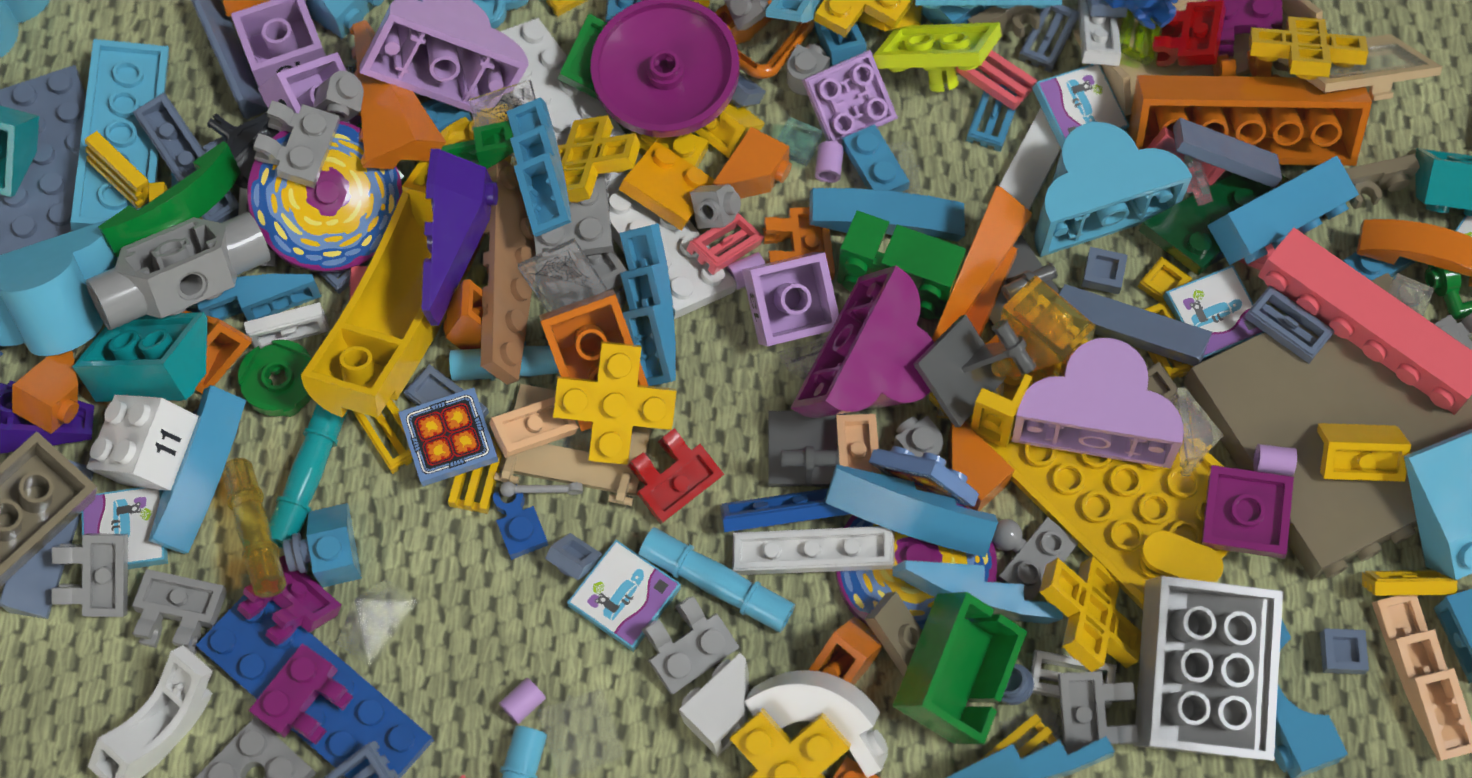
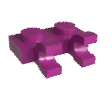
[1208,0,1283,57]
[237,555,342,646]
[249,643,353,745]

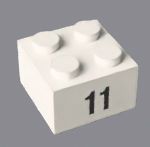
[86,395,199,491]

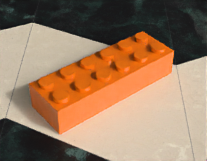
[1128,75,1372,166]

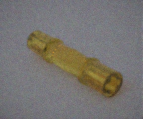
[222,458,286,598]

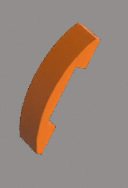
[1357,219,1472,287]

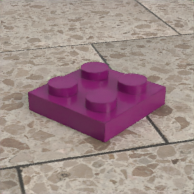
[1201,465,1294,559]

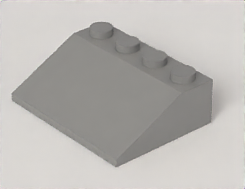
[1134,576,1283,761]

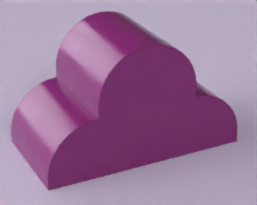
[791,266,934,418]

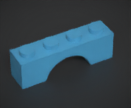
[1274,618,1348,778]

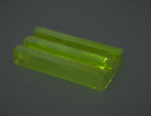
[1119,9,1160,66]

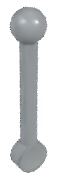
[500,481,583,497]

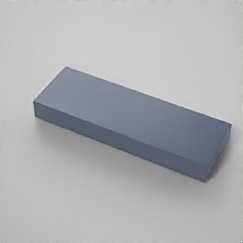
[1173,118,1282,188]

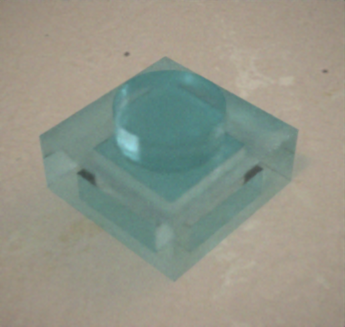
[777,117,823,167]

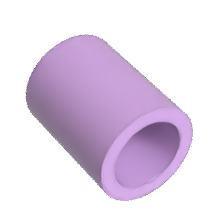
[815,141,844,183]
[726,252,765,290]
[1253,444,1297,476]
[499,677,546,724]

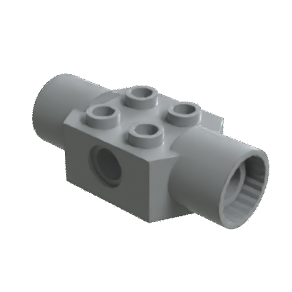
[85,212,271,330]

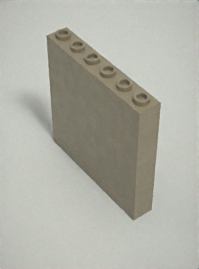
[1183,273,1472,580]

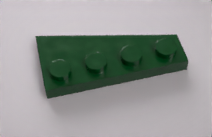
[1139,173,1290,276]

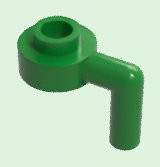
[1425,265,1472,320]

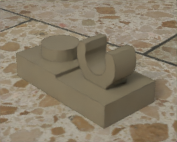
[967,5,1040,41]
[1345,154,1420,209]

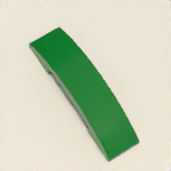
[98,141,241,258]

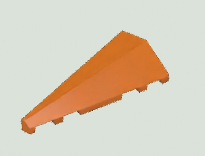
[350,20,446,169]

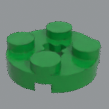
[238,339,312,417]

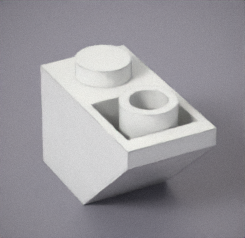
[679,653,749,757]

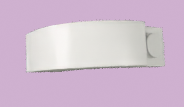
[87,645,213,778]
[744,670,888,778]

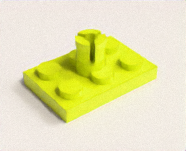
[873,22,1002,92]

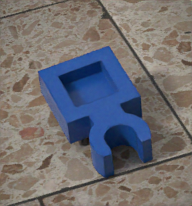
[493,484,549,560]

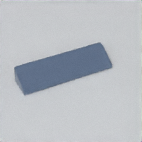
[191,0,268,119]
[133,92,239,223]
[1053,284,1212,366]
[0,460,94,619]

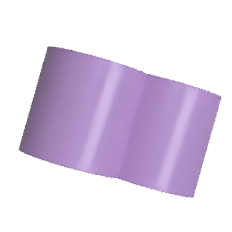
[359,0,529,117]
[1011,338,1184,468]

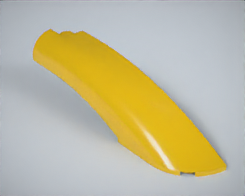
[301,110,516,418]

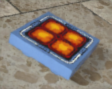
[398,387,499,487]
[869,446,979,507]

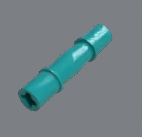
[263,404,349,549]

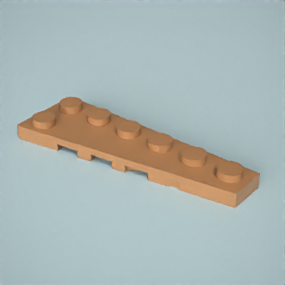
[481,160,537,385]

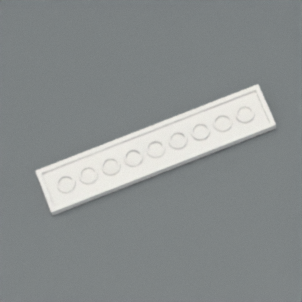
[500,18,736,319]

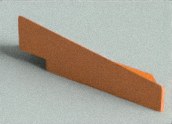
[932,186,1032,342]

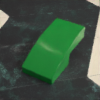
[441,120,514,169]

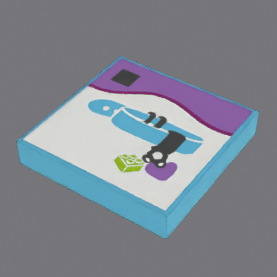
[1032,64,1129,150]
[1163,265,1264,361]
[82,487,168,569]
[567,540,681,652]

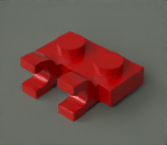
[1152,0,1226,67]
[627,428,725,524]

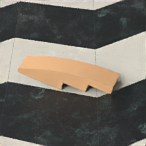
[1371,595,1472,761]

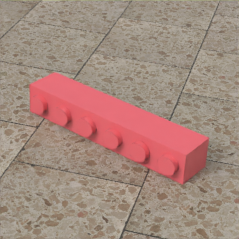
[1258,227,1472,415]

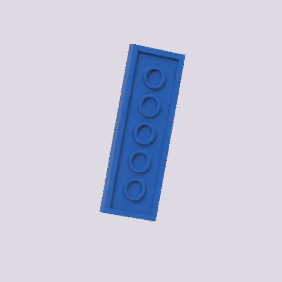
[196,595,434,778]

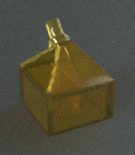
[991,275,1096,384]

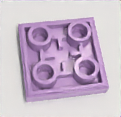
[802,50,898,144]

